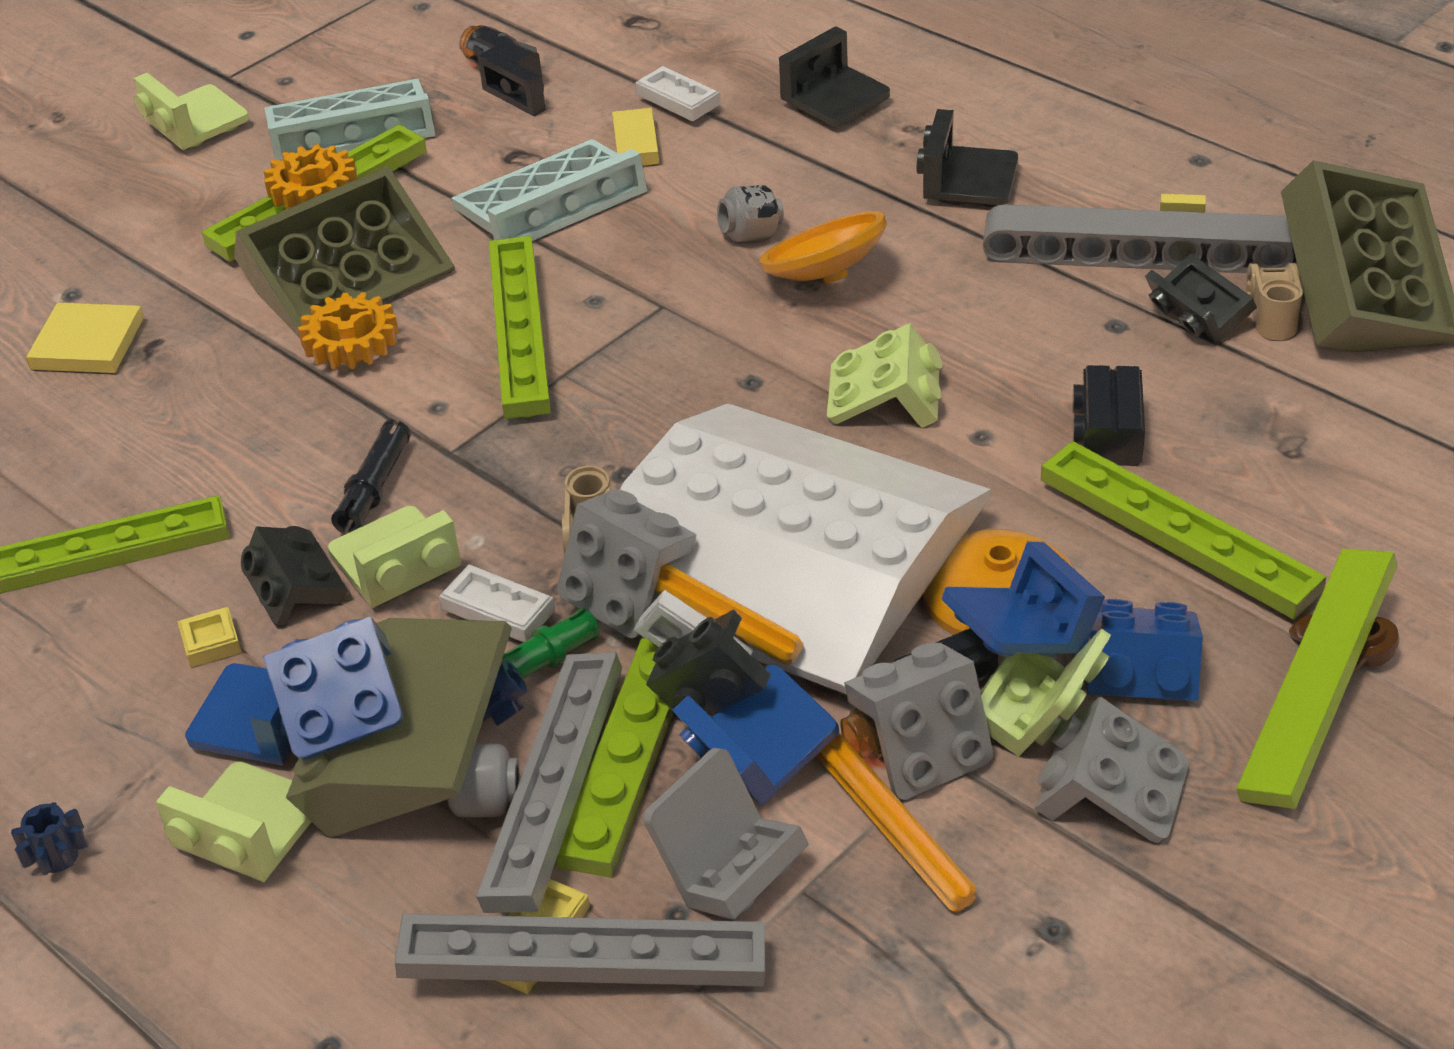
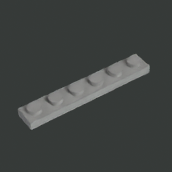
[476,652,622,913]
[395,914,765,986]

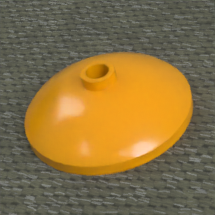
[759,211,887,284]
[921,529,1072,635]

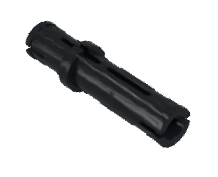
[331,419,411,533]

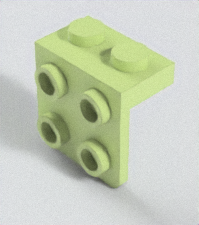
[133,73,249,150]
[827,323,942,428]
[328,506,462,608]
[980,628,1111,757]
[156,762,311,882]

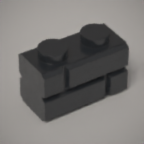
[1072,365,1145,466]

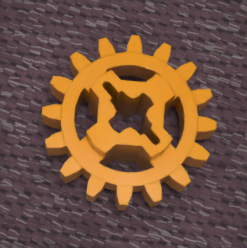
[264,144,357,210]
[298,292,399,370]

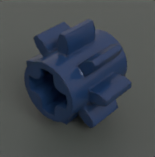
[482,659,527,726]
[11,802,88,875]

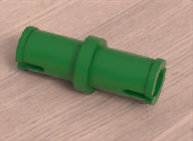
[502,608,600,679]

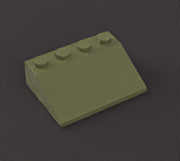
[1281,160,1454,352]
[234,166,455,338]
[286,618,512,838]

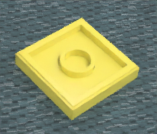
[26,302,144,373]

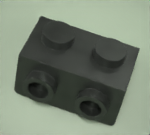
[1145,254,1257,345]
[241,526,347,626]
[646,610,771,716]

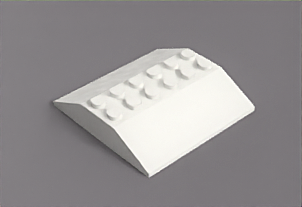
[620,403,991,694]

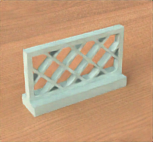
[264,79,435,160]
[451,139,647,241]

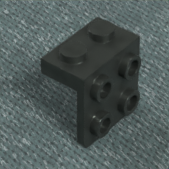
[779,26,890,127]
[916,109,1018,206]

